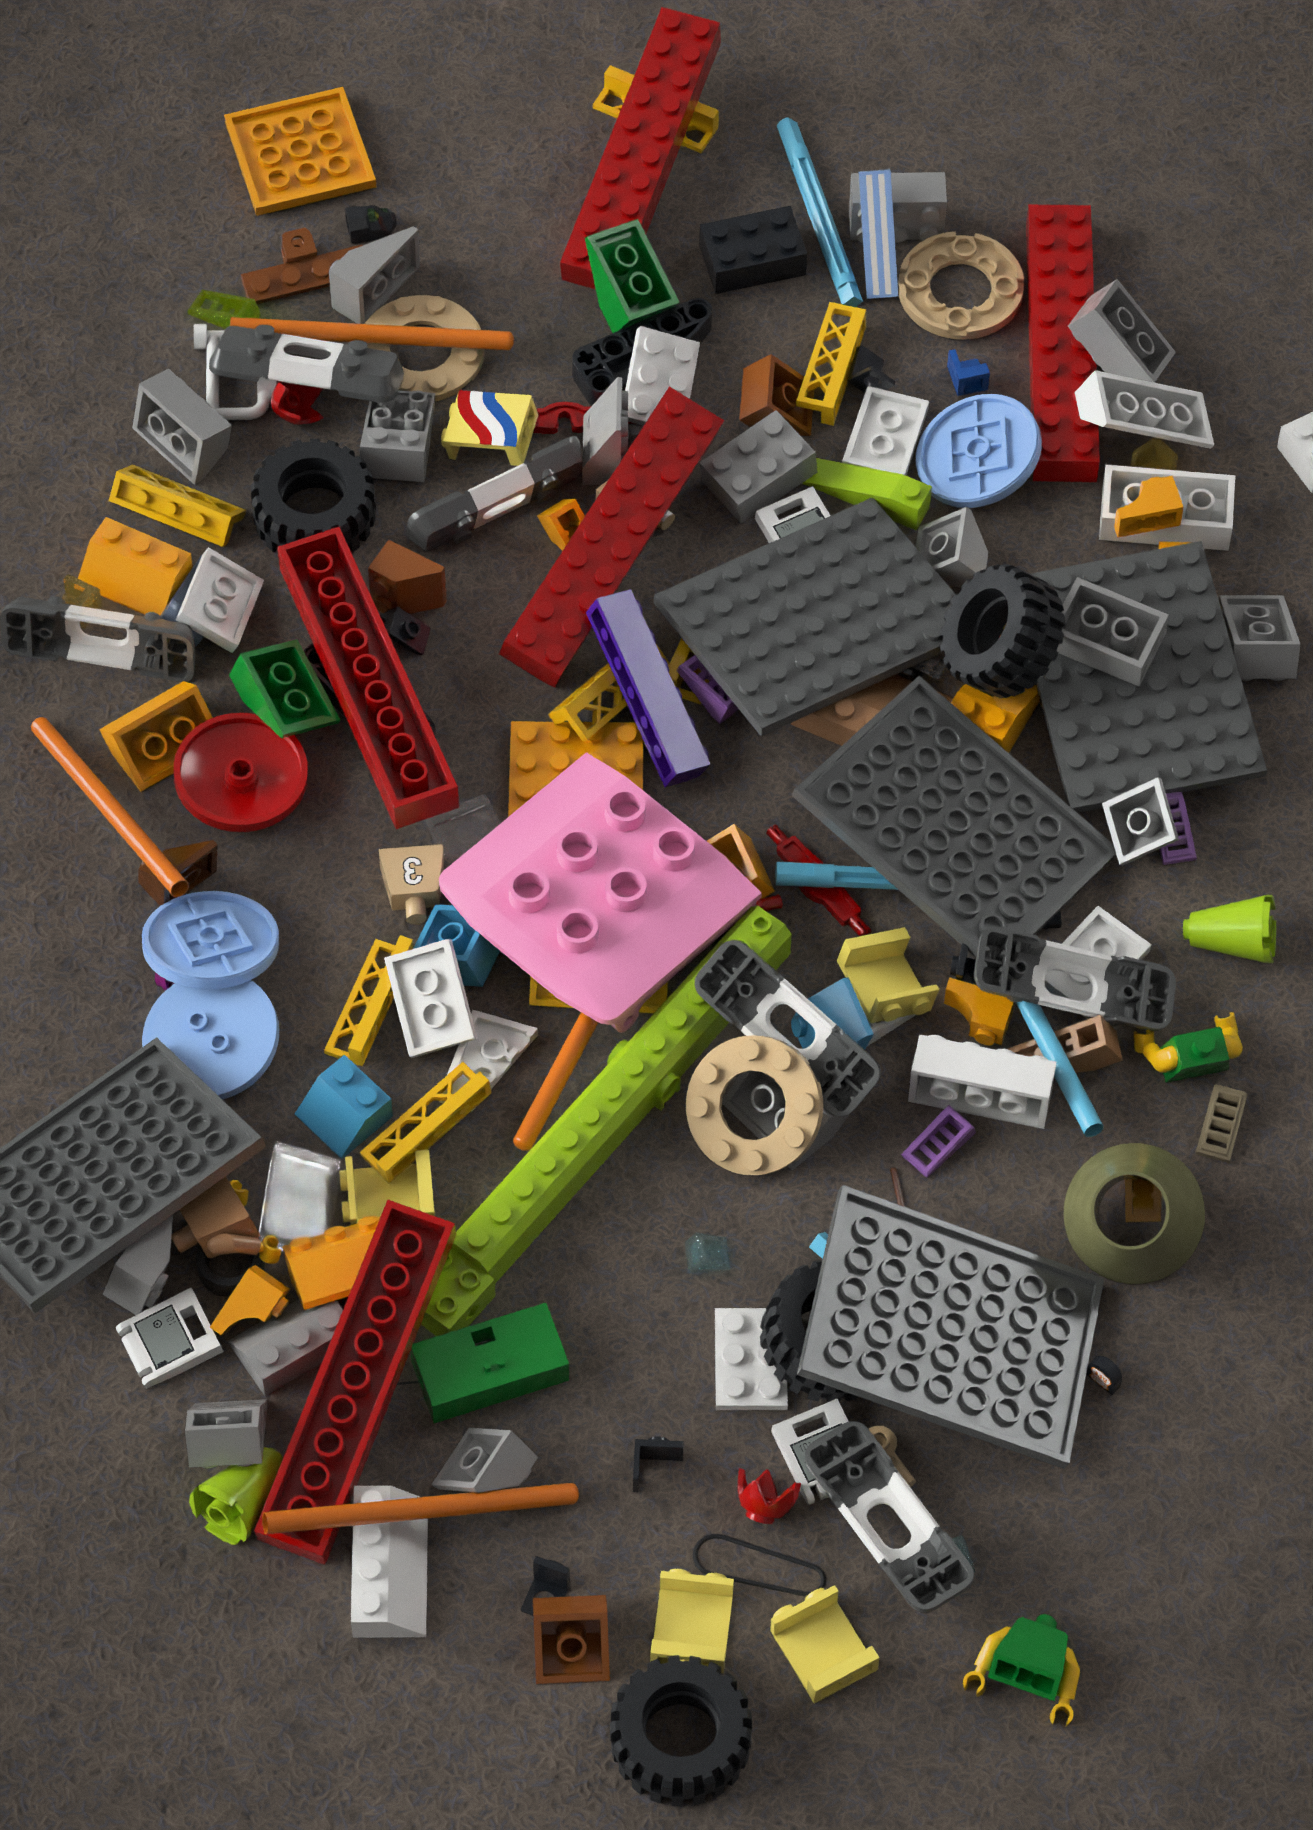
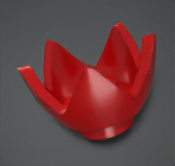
[271,381,324,425]
[738,1468,801,1524]

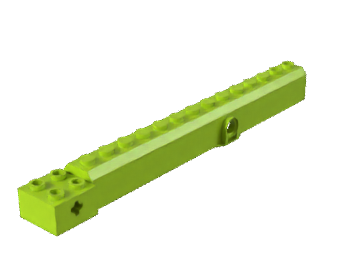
[421,906,792,1336]

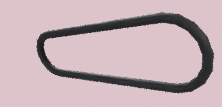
[693,1534,826,1597]

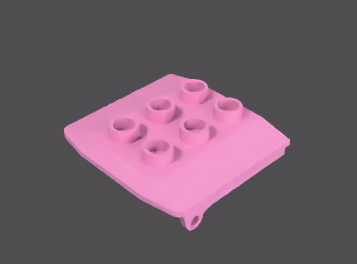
[439,752,762,1033]

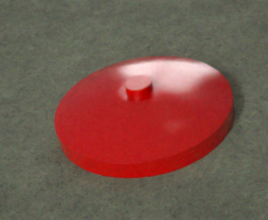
[173,713,308,832]

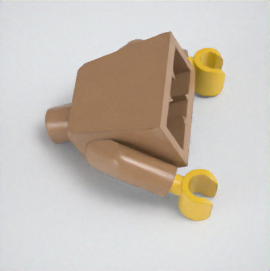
[171,1176,281,1264]

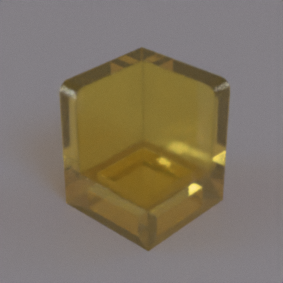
[1131,437,1178,470]
[62,574,102,629]

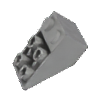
[582,377,628,485]
[360,390,435,482]
[185,1399,268,1468]

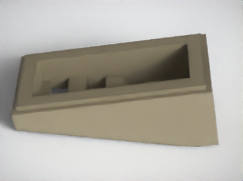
[1196,1085,1248,1163]

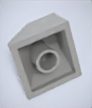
[916,507,988,587]
[1102,777,1179,866]
[431,1428,538,1493]

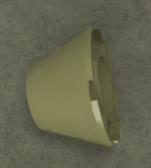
[1064,1143,1205,1284]

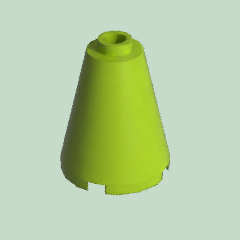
[1183,895,1277,963]
[189,1447,283,1545]

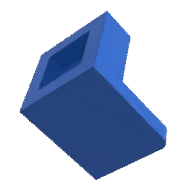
[947,349,990,396]

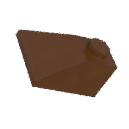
[138,840,218,906]

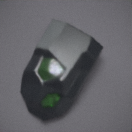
[345,205,397,244]

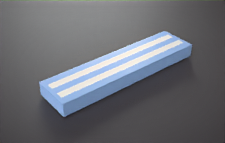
[858,169,898,299]

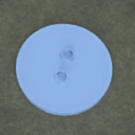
[916,394,1042,508]
[142,891,279,989]
[142,980,279,1099]

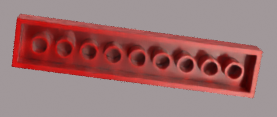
[560,7,721,289]
[1026,204,1100,482]
[499,386,724,688]
[277,527,459,829]
[254,1200,456,1565]

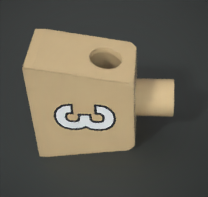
[379,844,444,924]

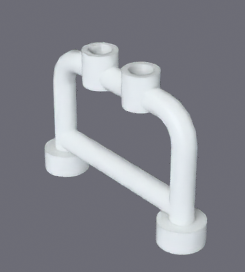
[194,324,277,420]

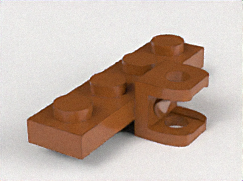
[241,228,363,306]

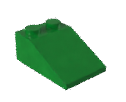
[585,219,680,333]
[229,639,340,738]

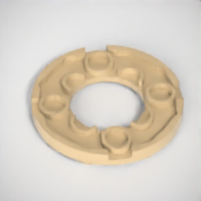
[898,231,1024,340]
[365,295,485,401]
[686,1035,823,1175]

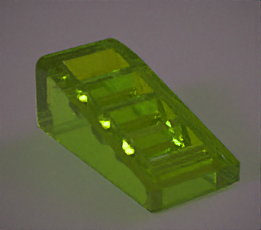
[187,290,261,329]

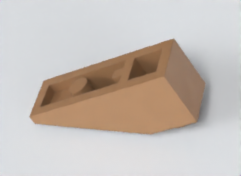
[1007,1015,1122,1073]

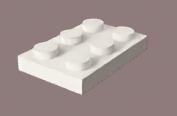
[625,326,700,426]
[842,386,929,476]
[176,547,264,653]
[1044,906,1151,1019]
[384,939,477,1058]
[715,1308,788,1410]

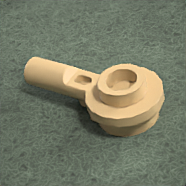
[869,1426,916,1487]

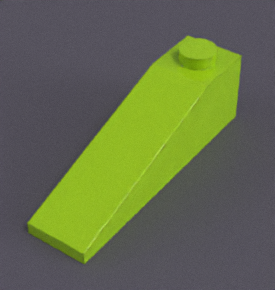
[802,458,932,531]

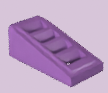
[677,655,738,724]
[1159,792,1197,865]
[901,1105,976,1178]

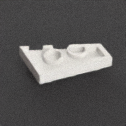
[439,1010,538,1112]

